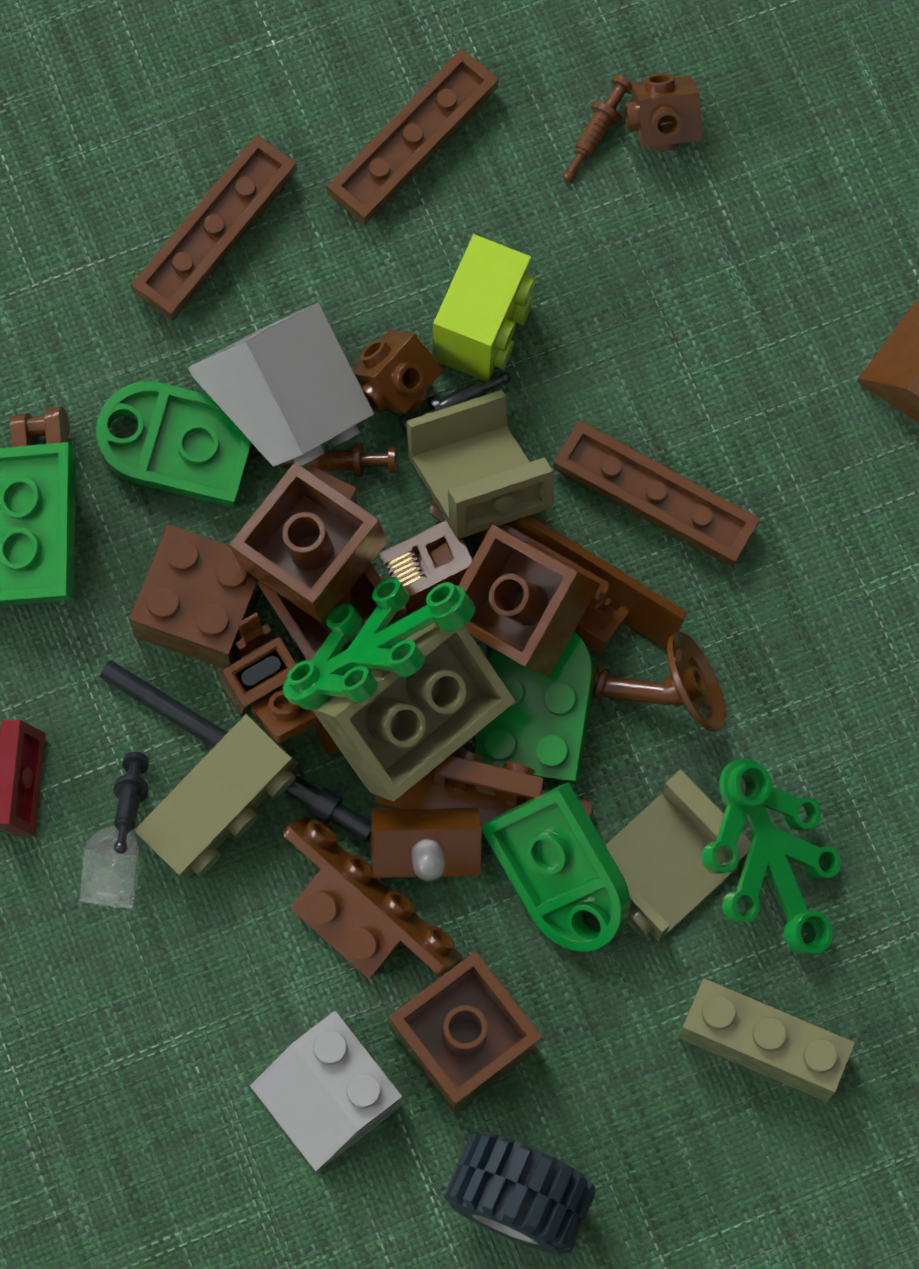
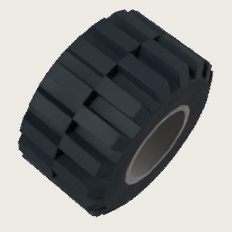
[444,1134,597,1254]

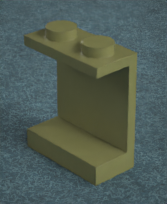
[407,390,554,539]
[605,769,751,942]

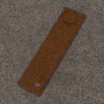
[327,49,499,225]
[131,135,297,321]
[553,420,760,568]

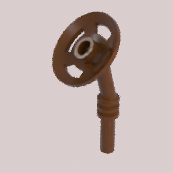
[593,632,726,732]

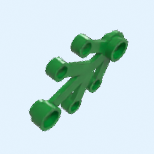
[283,578,475,710]
[702,759,841,955]

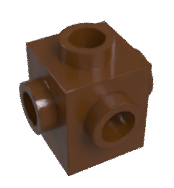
[624,74,702,151]
[352,330,444,414]

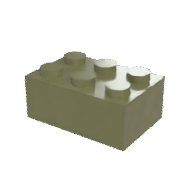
[312,623,516,802]

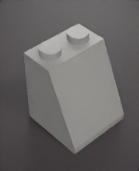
[188,303,374,467]

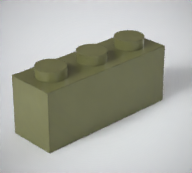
[134,714,299,879]
[678,978,855,1102]

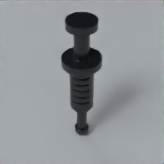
[398,372,511,437]
[113,752,149,854]

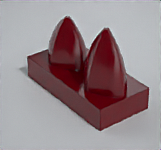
[0,720,46,836]

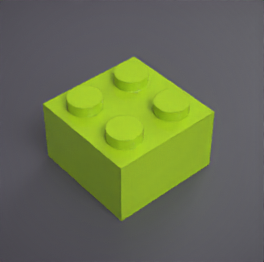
[432,234,536,382]

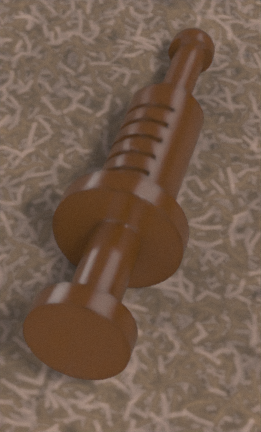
[563,75,632,182]
[279,443,398,477]

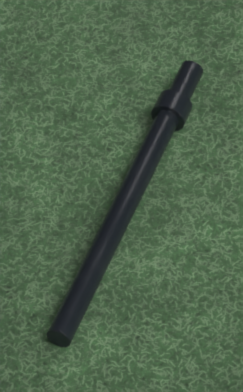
[100,660,371,842]

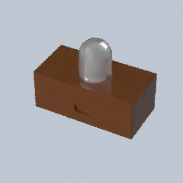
[371,808,482,881]

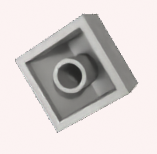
[250,1011,402,1173]

